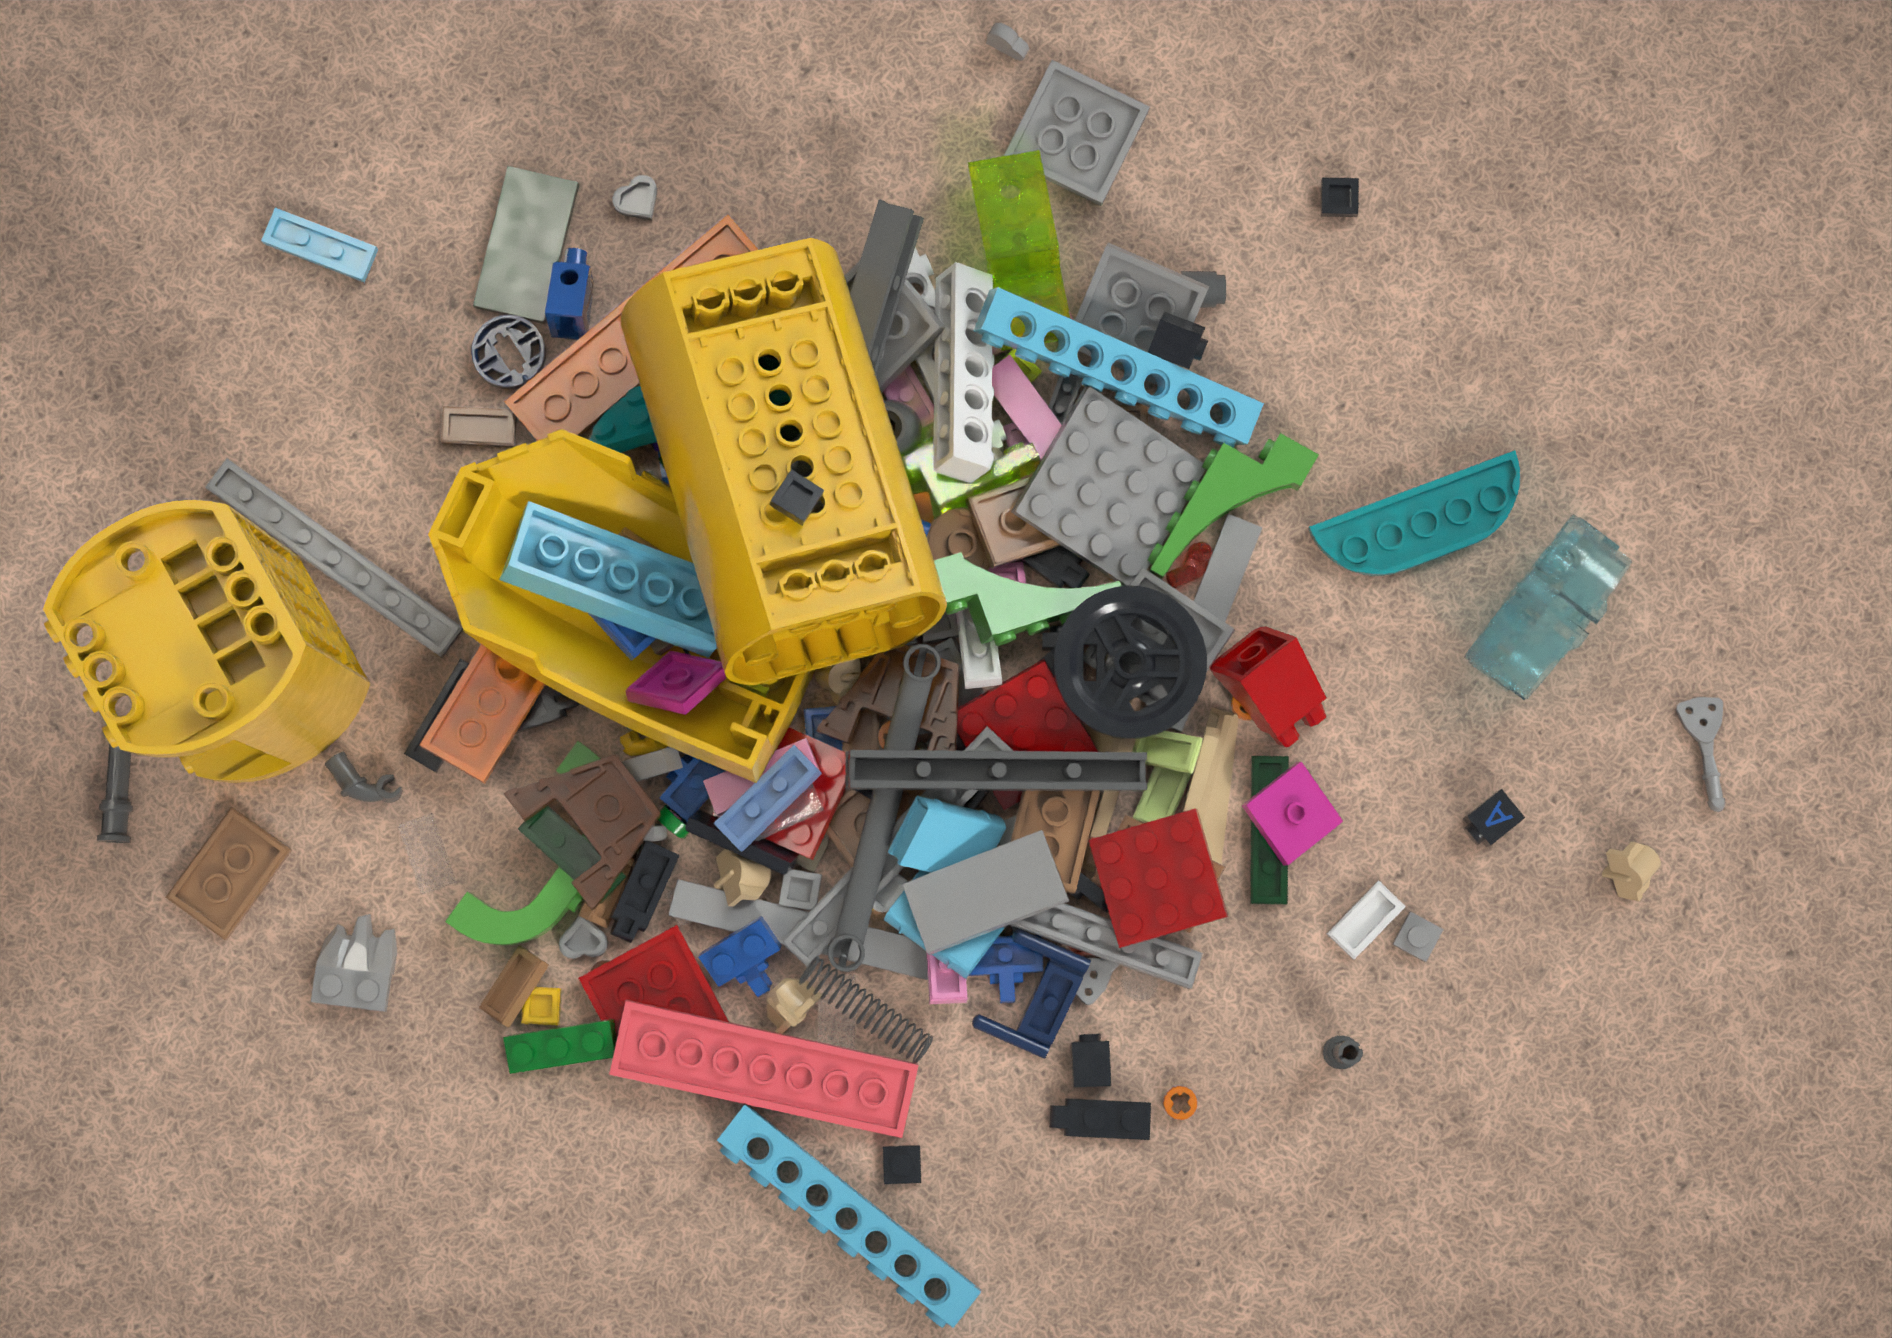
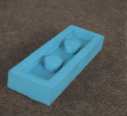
[261,208,378,283]

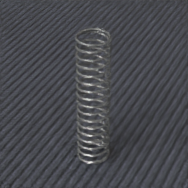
[799,956,933,1064]

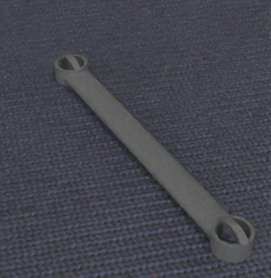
[827,644,941,972]

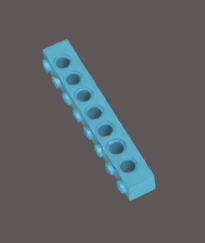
[973,287,1264,448]
[717,1104,981,1328]

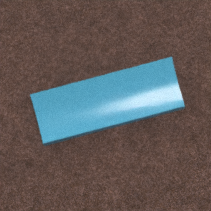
[499,501,717,658]

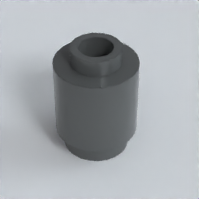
[1181,271,1226,308]

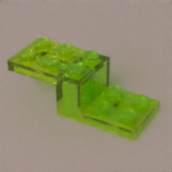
[968,150,1071,351]
[900,436,1041,513]

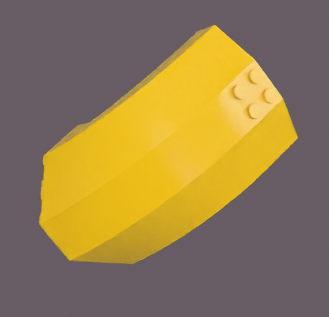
[428,429,815,783]

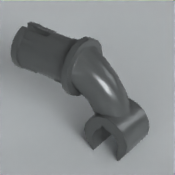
[325,752,403,803]

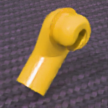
[620,730,668,756]

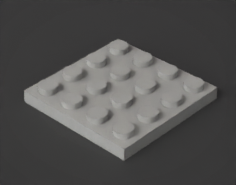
[1011,386,1205,586]

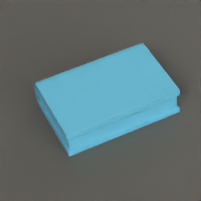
[888,796,1006,873]
[884,870,1005,979]

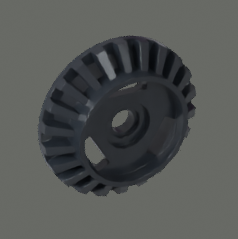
[1053,586,1207,739]

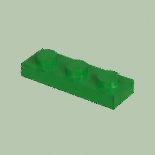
[503,1019,617,1074]

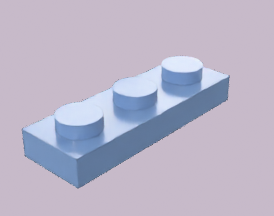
[714,745,822,852]

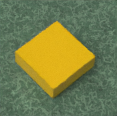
[521,987,562,1025]

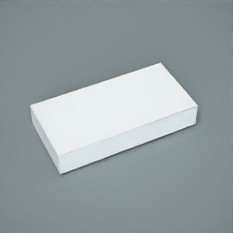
[1327,881,1406,960]

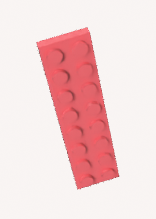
[609,1000,919,1138]

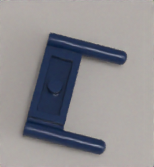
[972,929,1091,1059]

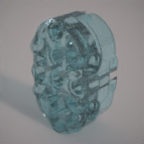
[1464,514,1633,701]

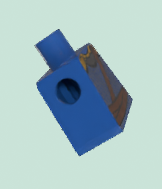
[545,248,594,340]

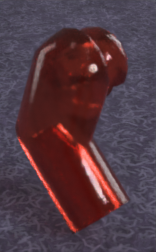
[1166,541,1212,588]

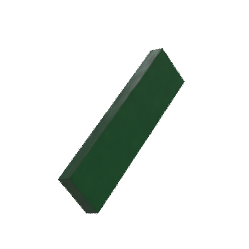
[1250,756,1289,905]

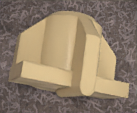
[815,658,864,705]
[1602,842,1661,901]
[714,849,771,907]
[766,978,822,1034]

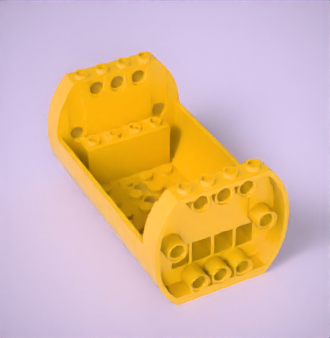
[621,238,947,685]
[43,500,370,783]

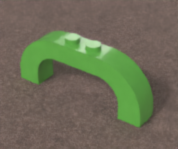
[445,741,601,945]

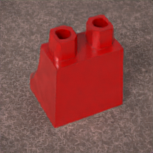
[1210,626,1327,748]

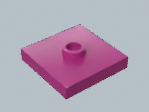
[625,650,727,715]
[1242,761,1343,866]

